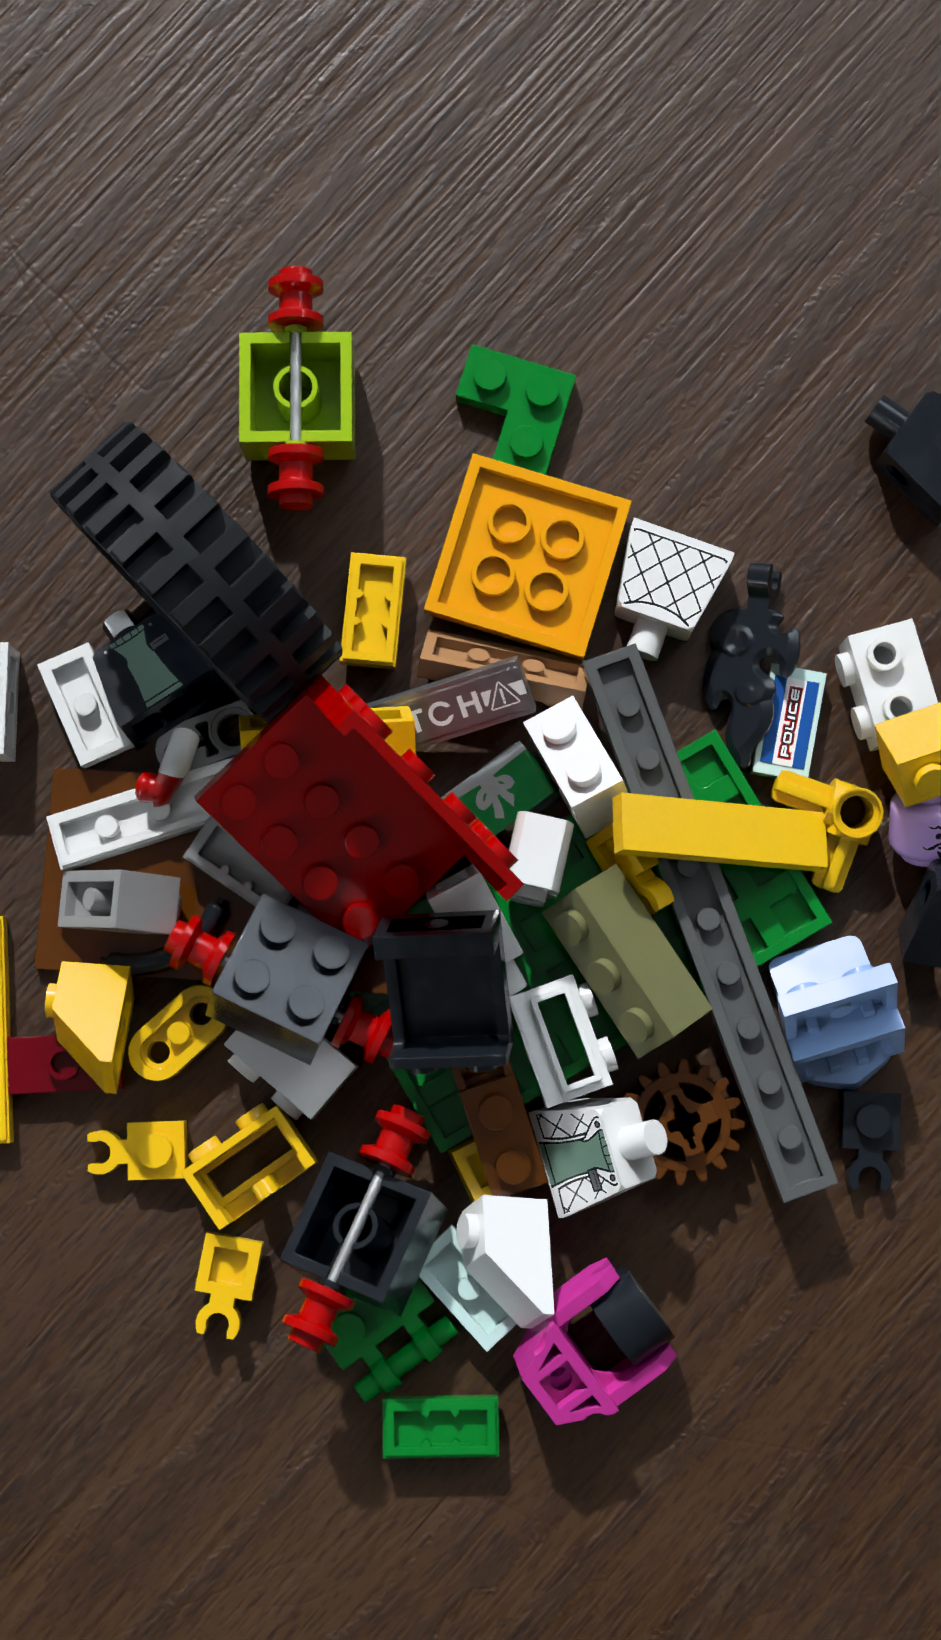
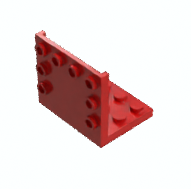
[194,674,524,950]

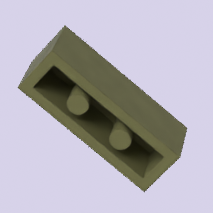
[542,864,713,1059]

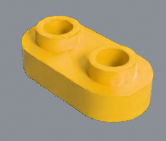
[128,985,228,1081]

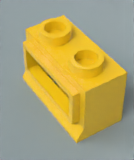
[181,1103,319,1230]

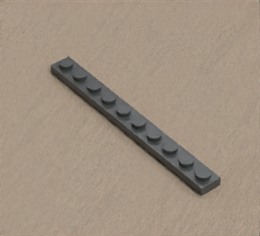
[581,643,838,1203]

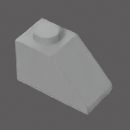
[58,870,182,935]

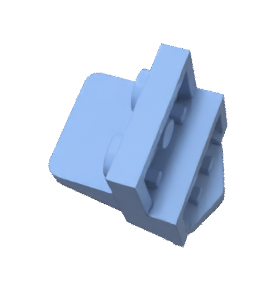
[769,936,905,1090]

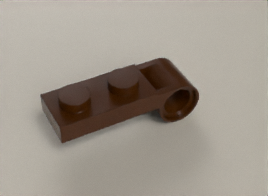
[451,1059,549,1196]

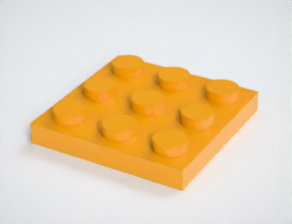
[424,453,632,661]

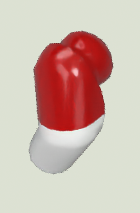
[135,727,199,807]

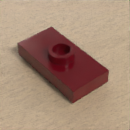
[7,1035,125,1094]

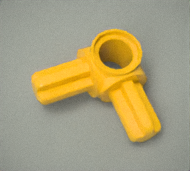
[771,770,884,893]

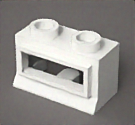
[509,974,619,1108]

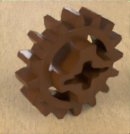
[623,1059,745,1185]

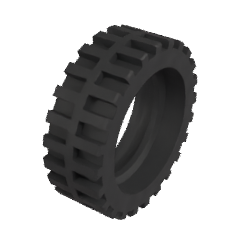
[50,422,343,723]

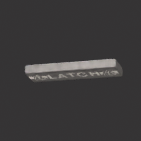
[367,655,536,750]

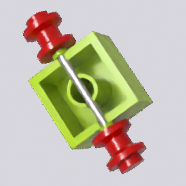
[239,266,355,511]

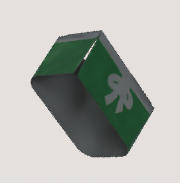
[441,741,560,862]

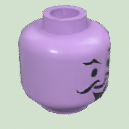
[888,792,941,867]

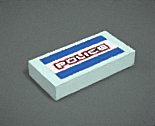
[750,663,827,779]

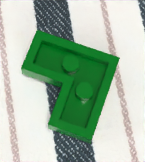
[456,344,576,475]

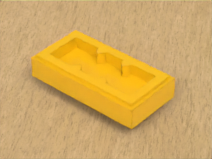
[340,552,407,670]

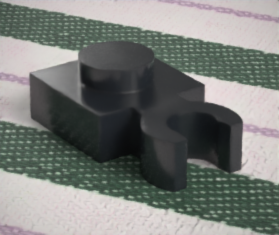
[839,1091,901,1191]

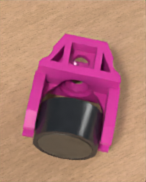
[513,1257,677,1425]

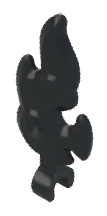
[703,563,801,768]

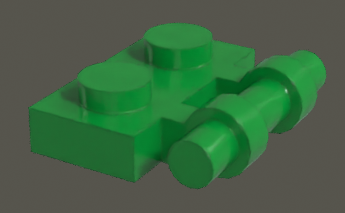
[324,1277,459,1403]

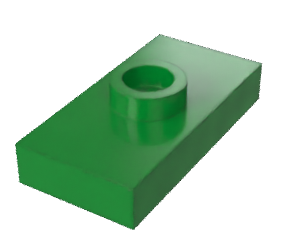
[382,1395,499,1459]

